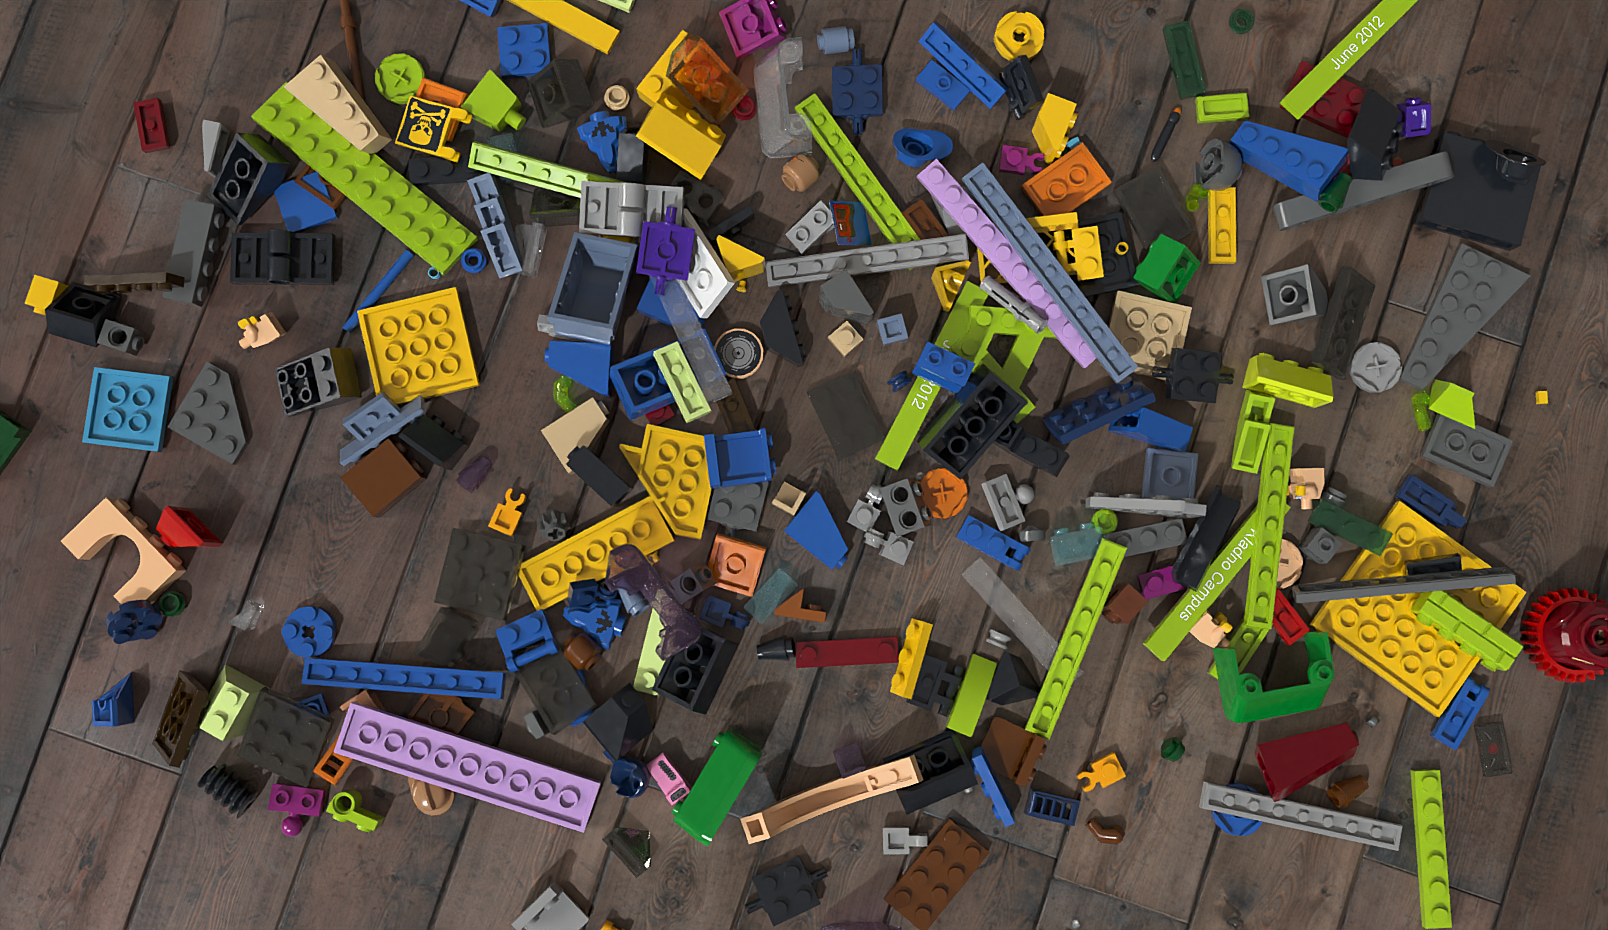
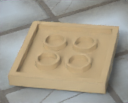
[1100,291,1192,380]

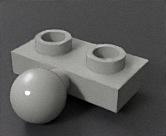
[981,474,1034,531]

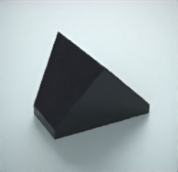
[986,651,1041,706]

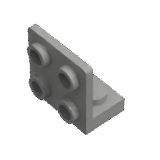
[511,881,589,930]

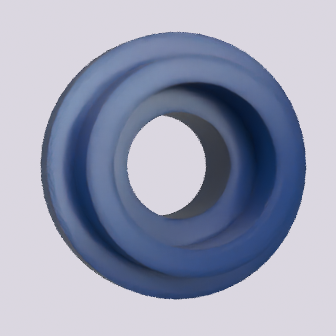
[461,248,487,274]

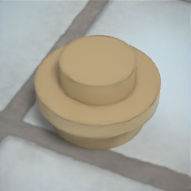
[604,85,630,111]

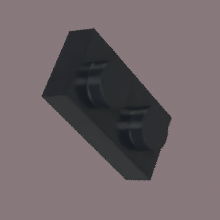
[1404,553,1462,575]

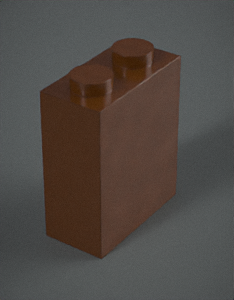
[341,438,427,518]

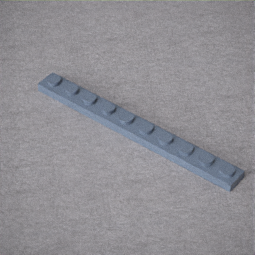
[962,163,1139,384]

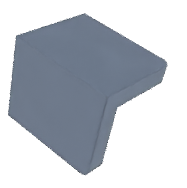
[876,313,908,346]

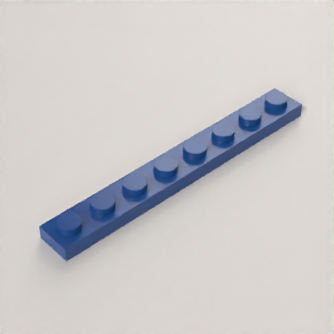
[302,658,506,700]

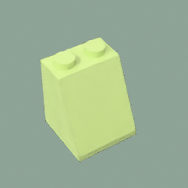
[199,665,271,741]

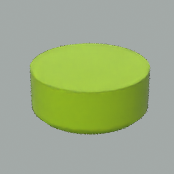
[1091,509,1118,535]

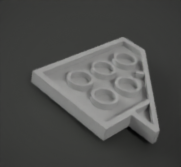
[1085,493,1206,519]

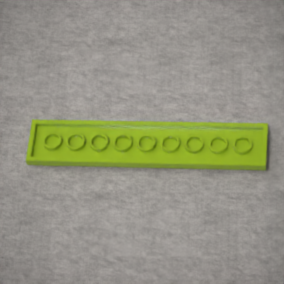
[251,82,478,276]

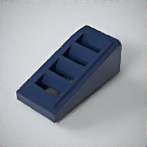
[1024,787,1080,826]

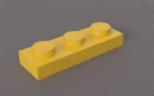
[1208,187,1236,264]
[890,618,933,699]

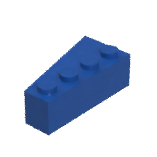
[1230,121,1349,202]

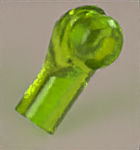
[1185,183,1209,212]
[553,376,577,413]

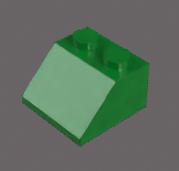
[1133,234,1201,304]

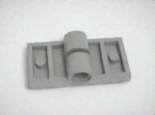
[579,181,685,237]

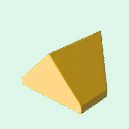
[931,260,971,312]

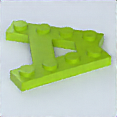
[949,305,1057,424]

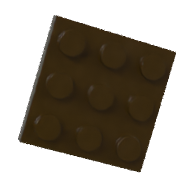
[152,670,209,768]

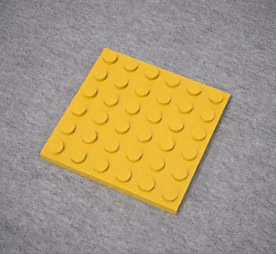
[1309,501,1526,717]

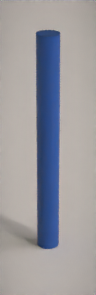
[342,250,414,333]

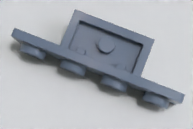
[340,392,424,466]

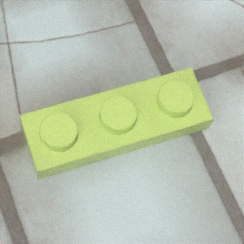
[653,341,711,423]

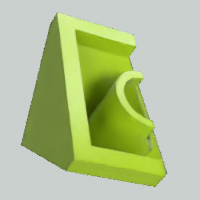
[1428,379,1475,429]

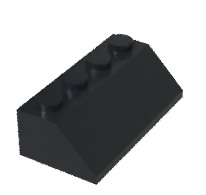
[917,364,1028,480]

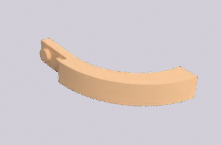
[740,755,923,844]

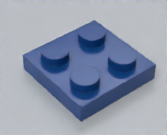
[497,23,552,79]

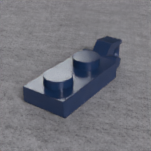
[1394,474,1467,529]

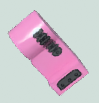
[646,752,692,805]

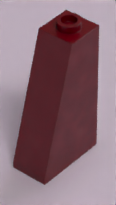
[1255,722,1359,802]

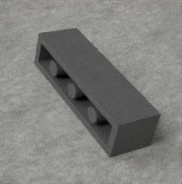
[162,199,225,307]

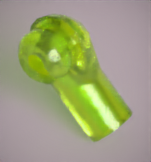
[1411,392,1431,431]

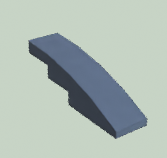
[467,173,524,278]

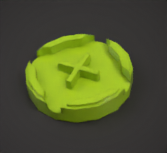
[375,53,426,104]

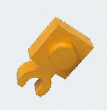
[488,488,527,537]
[1076,752,1126,792]

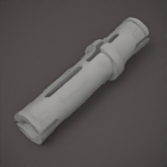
[980,276,1048,334]

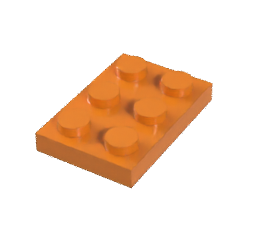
[1020,142,1112,216]

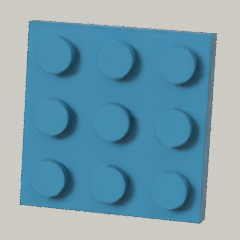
[82,367,173,452]

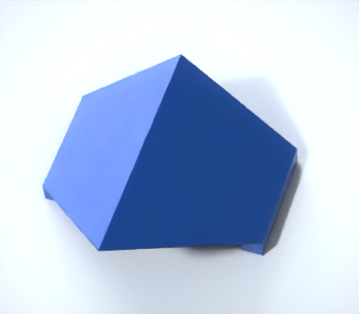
[92,672,134,727]

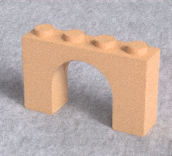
[61,498,186,604]

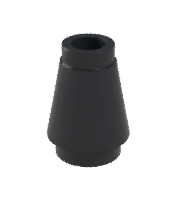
[757,635,796,661]

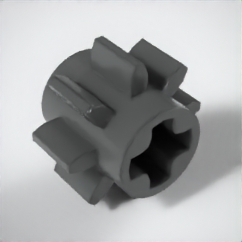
[537,509,570,541]

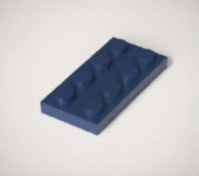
[1042,375,1156,445]

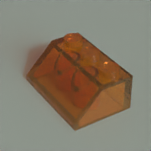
[666,33,749,126]

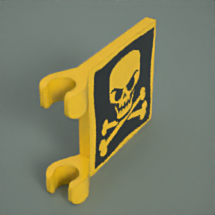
[395,96,473,162]

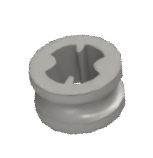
[985,629,1011,650]

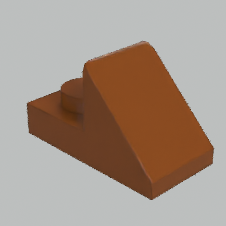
[774,588,826,623]

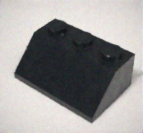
[1348,90,1405,181]
[652,619,739,715]
[883,729,978,815]

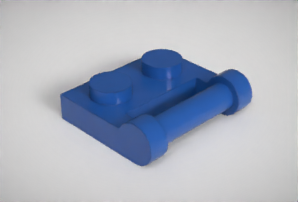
[495,609,559,673]

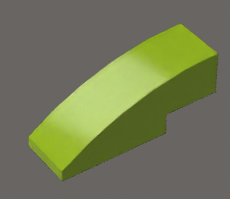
[1231,390,1275,474]
[945,654,997,737]

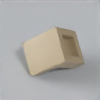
[772,482,807,516]

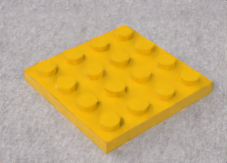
[357,287,480,406]

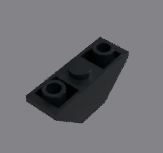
[760,290,806,367]

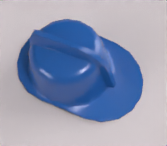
[893,128,953,167]

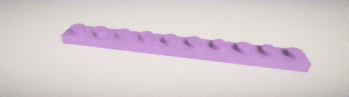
[917,159,1096,368]

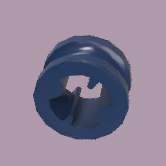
[887,370,912,393]

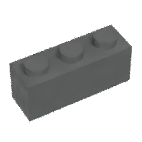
[1101,518,1187,557]

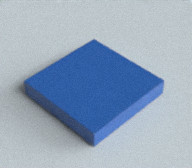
[274,172,339,233]

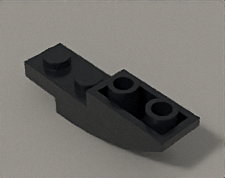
[993,422,1070,478]

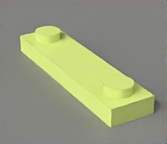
[633,589,682,695]

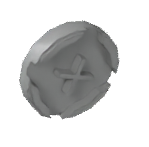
[1349,342,1402,393]

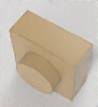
[828,321,863,357]

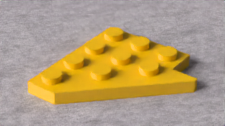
[619,424,711,540]

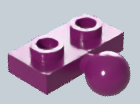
[267,784,327,837]

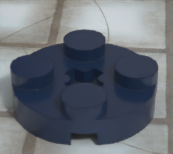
[105,600,162,644]

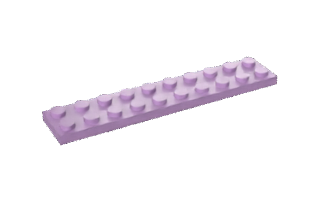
[334,701,601,833]

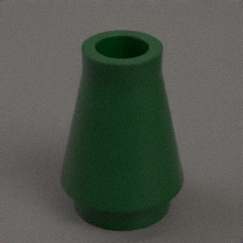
[1318,173,1352,213]

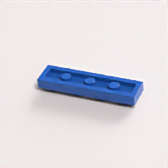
[918,21,1009,109]

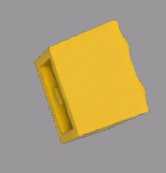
[1032,93,1078,164]

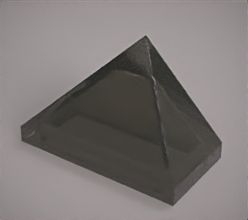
[602,827,651,878]

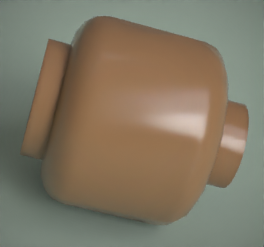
[782,154,819,192]

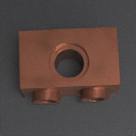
[1101,583,1148,625]

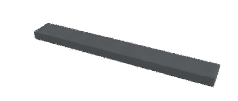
[1292,566,1516,603]

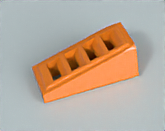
[313,734,355,786]

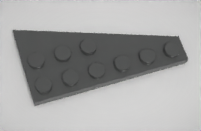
[1399,243,1531,390]

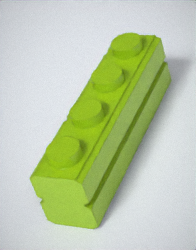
[1411,590,1523,672]

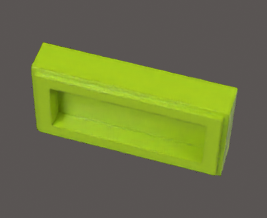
[1195,93,1249,123]

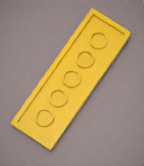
[514,496,675,611]

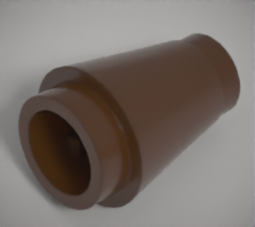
[1327,775,1369,808]

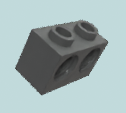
[880,477,932,537]

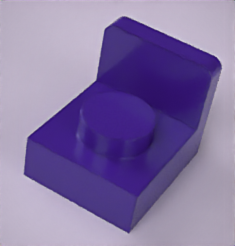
[1397,97,1431,138]

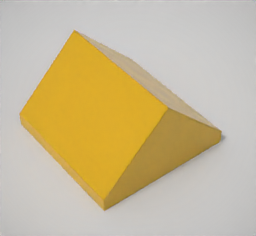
[716,235,766,282]

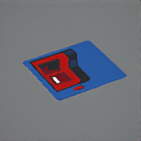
[829,201,872,245]

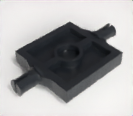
[1152,348,1234,403]
[744,855,829,927]

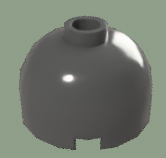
[1193,139,1242,191]

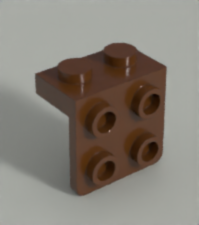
[981,716,1047,787]

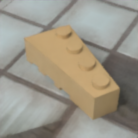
[284,55,392,154]

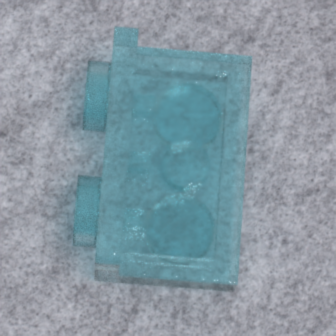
[1049,522,1102,566]

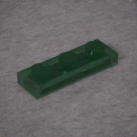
[1162,20,1207,100]
[1308,498,1393,556]

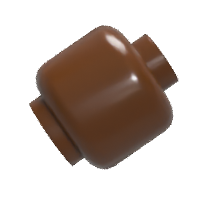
[563,632,601,671]

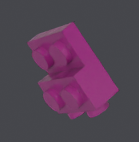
[719,0,788,59]

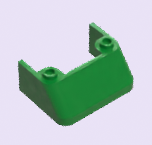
[1213,631,1335,723]
[671,726,764,847]

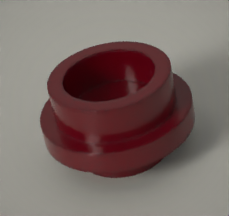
[732,95,757,121]

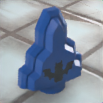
[577,111,627,174]
[563,599,627,650]

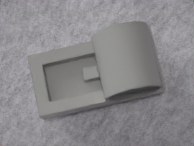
[785,200,834,253]

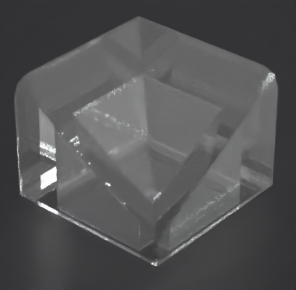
[228,600,264,630]

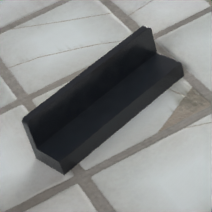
[1171,485,1241,592]

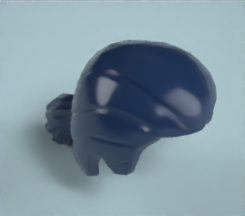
[603,750,650,798]

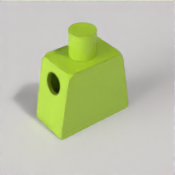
[461,69,526,132]

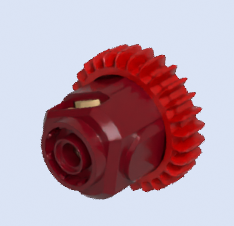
[1520,588,1608,683]

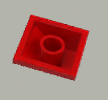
[156,506,223,548]

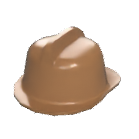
[408,777,454,816]

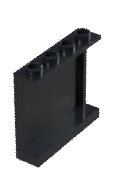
[1413,131,1541,251]

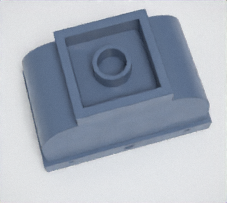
[548,232,637,345]

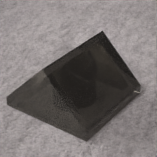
[530,188,581,227]

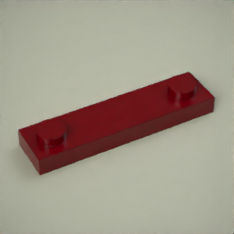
[795,636,899,668]

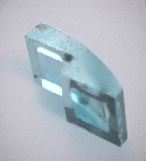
[743,568,798,625]

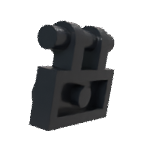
[999,55,1044,120]
[906,654,964,717]

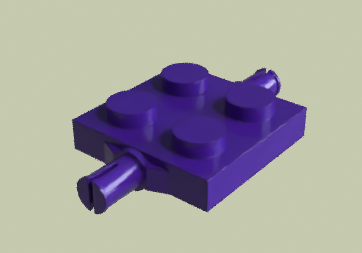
[636,206,695,296]

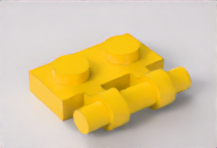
[1052,226,1104,281]

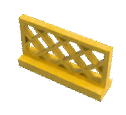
[977,212,1078,283]

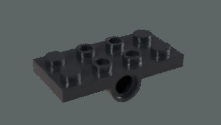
[230,230,335,285]

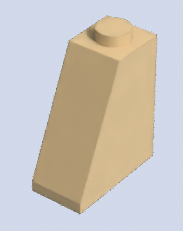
[541,397,610,475]

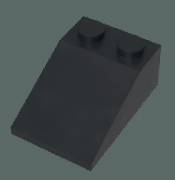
[207,132,291,225]

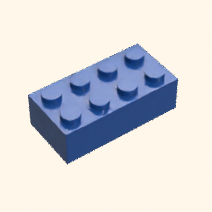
[609,329,726,421]

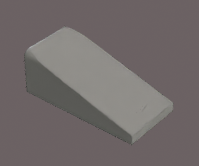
[202,120,230,178]

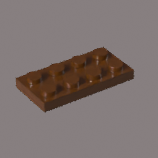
[884,818,990,930]

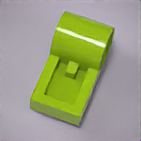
[326,789,385,832]

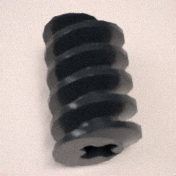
[197,763,258,819]

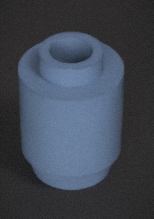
[817,26,855,55]

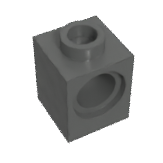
[97,319,145,356]
[1297,527,1343,564]
[670,561,717,603]

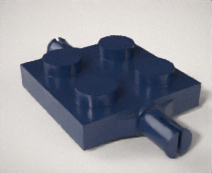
[832,49,883,135]

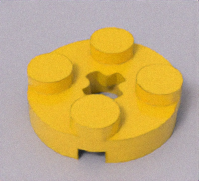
[993,11,1044,62]

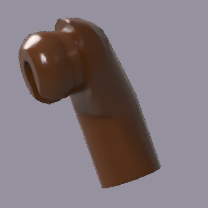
[1085,817,1125,844]

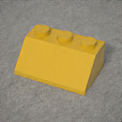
[636,30,724,110]
[636,92,726,180]

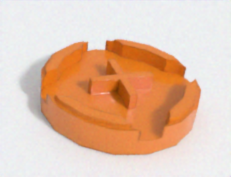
[920,468,968,519]

